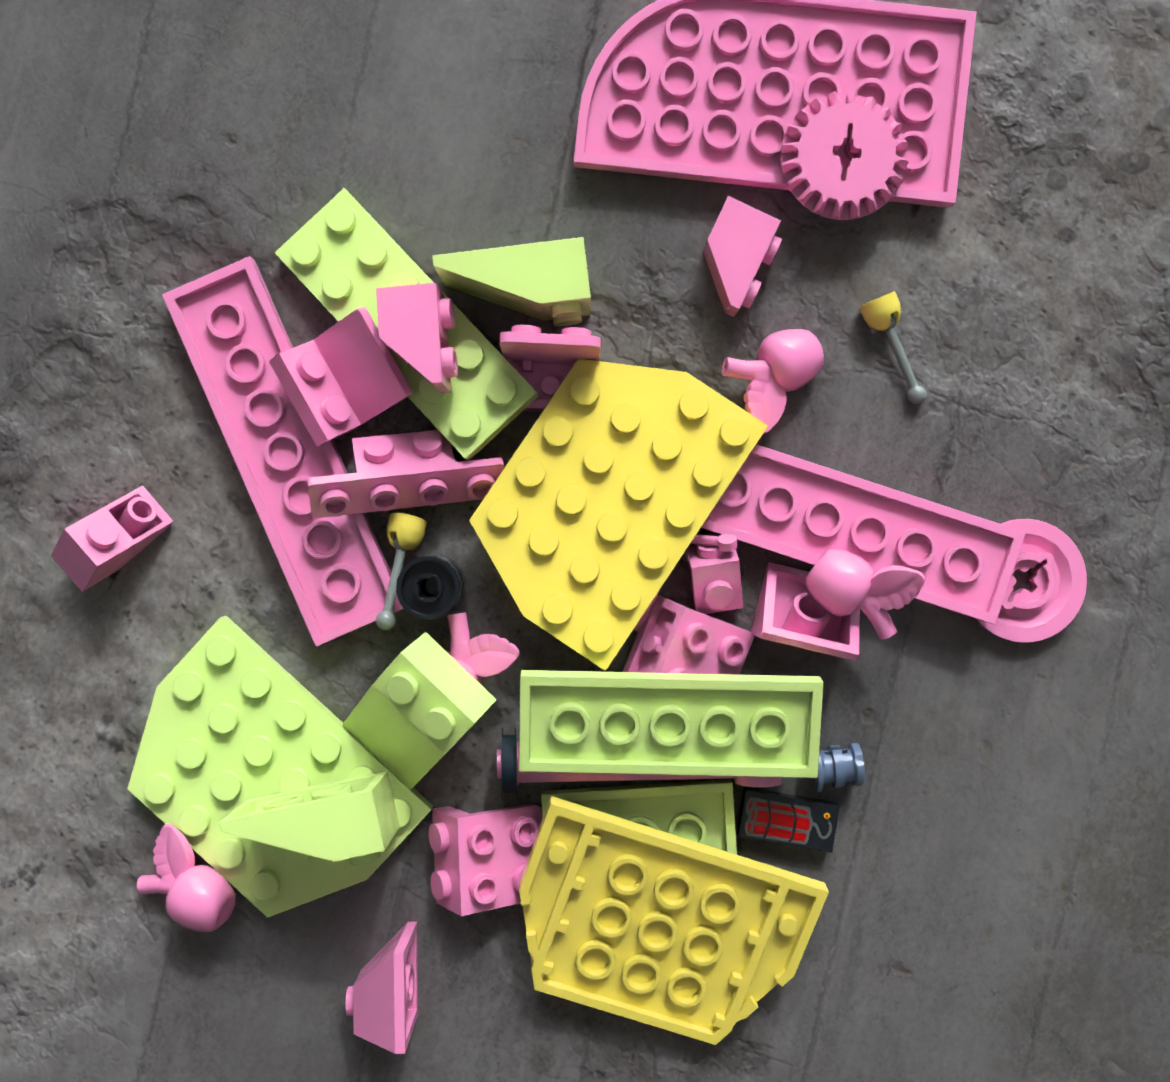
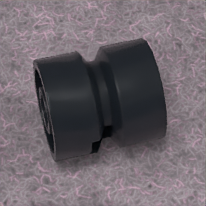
[396,555,466,620]

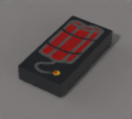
[736,787,840,853]

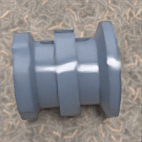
[811,743,865,792]

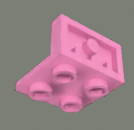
[269,307,412,447]
[622,595,754,675]

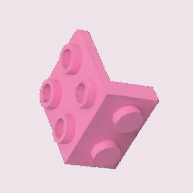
[499,325,601,412]
[428,803,543,916]

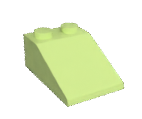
[432,237,591,326]
[342,632,497,790]
[219,771,400,865]

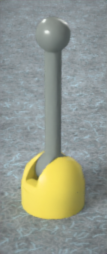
[859,291,927,404]
[376,513,427,630]

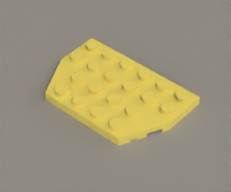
[469,359,768,671]
[519,796,829,1045]

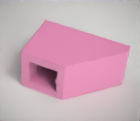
[703,196,782,317]
[376,283,458,393]
[51,486,173,592]

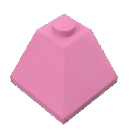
[345,921,418,1054]

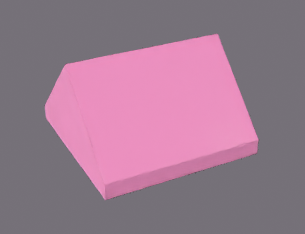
[751,562,860,661]

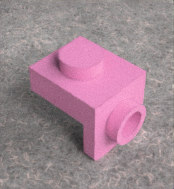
[685,536,743,614]

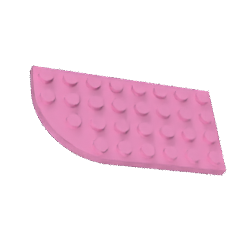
[574,0,977,208]

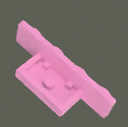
[307,430,505,518]

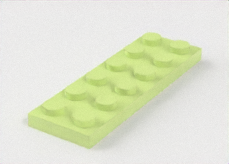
[275,188,539,461]
[519,670,823,778]

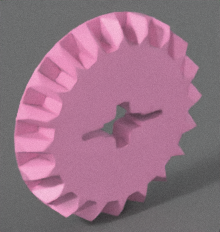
[781,91,909,220]
[977,519,1087,643]

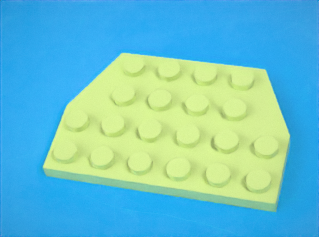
[127,616,433,918]

